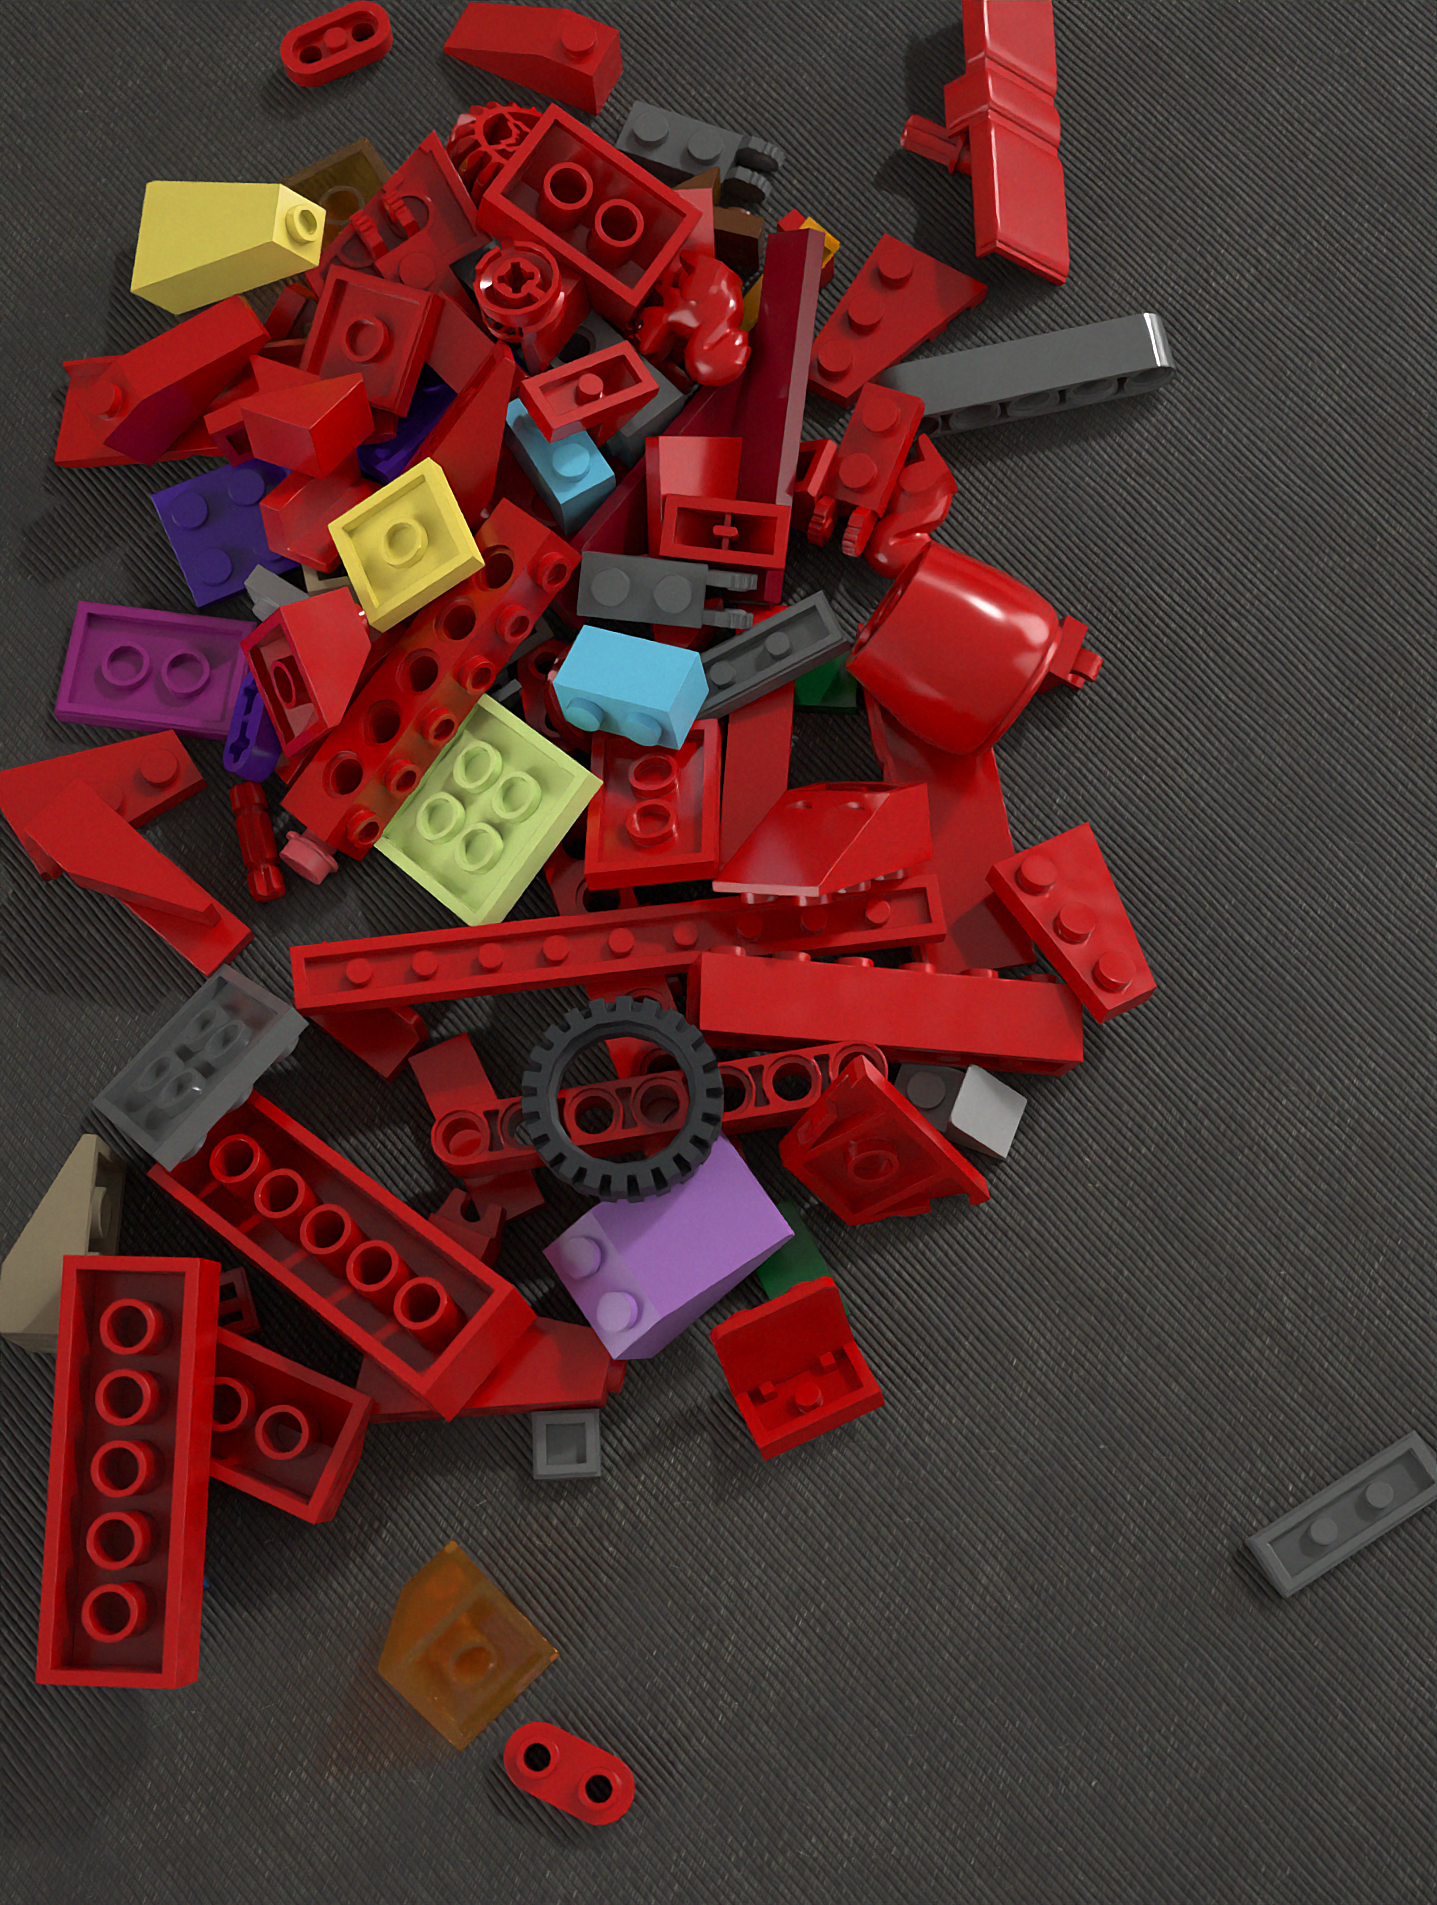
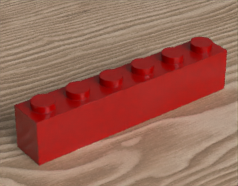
[686,945,1083,1077]

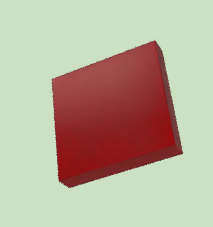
[298,264,444,418]
[645,436,743,560]

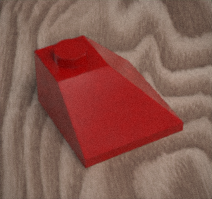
[240,586,372,759]

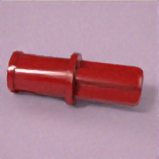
[900,115,972,177]

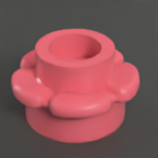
[279,828,339,885]

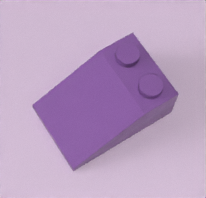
[543,1130,795,1360]

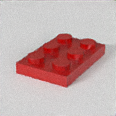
[584,718,721,891]

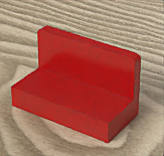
[259,449,385,573]
[290,941,431,1084]

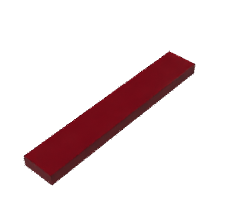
[723,228,825,604]
[549,323,757,630]

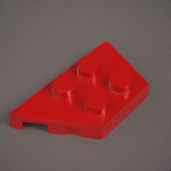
[779,1054,991,1226]

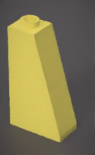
[130,181,326,315]

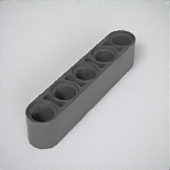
[876,313,1177,442]

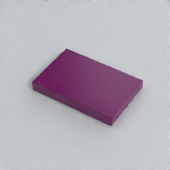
[54,601,259,742]

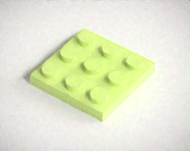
[374,692,604,926]

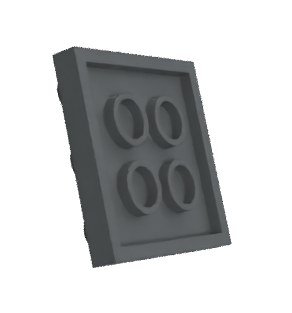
[91,963,309,1172]

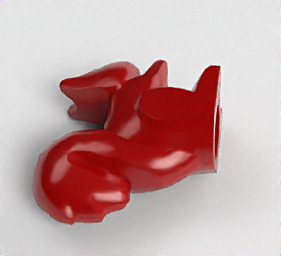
[635,249,751,387]
[839,433,959,580]

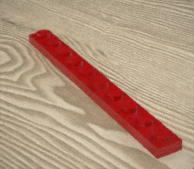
[290,873,947,1017]

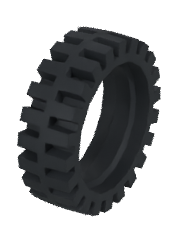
[521,996,724,1203]

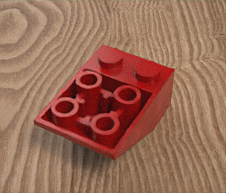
[712,781,933,906]

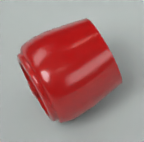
[845,540,1063,757]

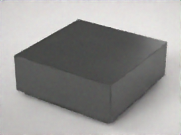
[532,1409,602,1482]

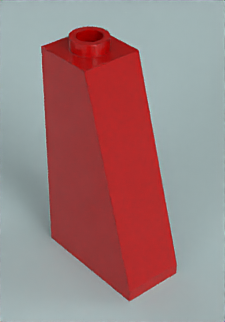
[355,1316,628,1424]

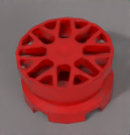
[472,241,567,343]

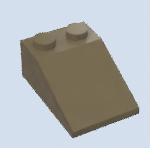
[0,1134,127,1353]

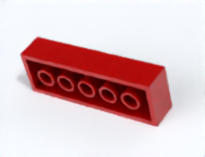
[146,1089,538,1422]
[35,1255,221,1689]

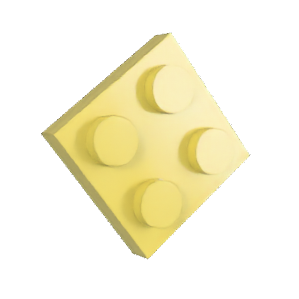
[327,457,486,633]

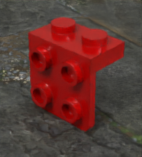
[710,1276,886,1462]

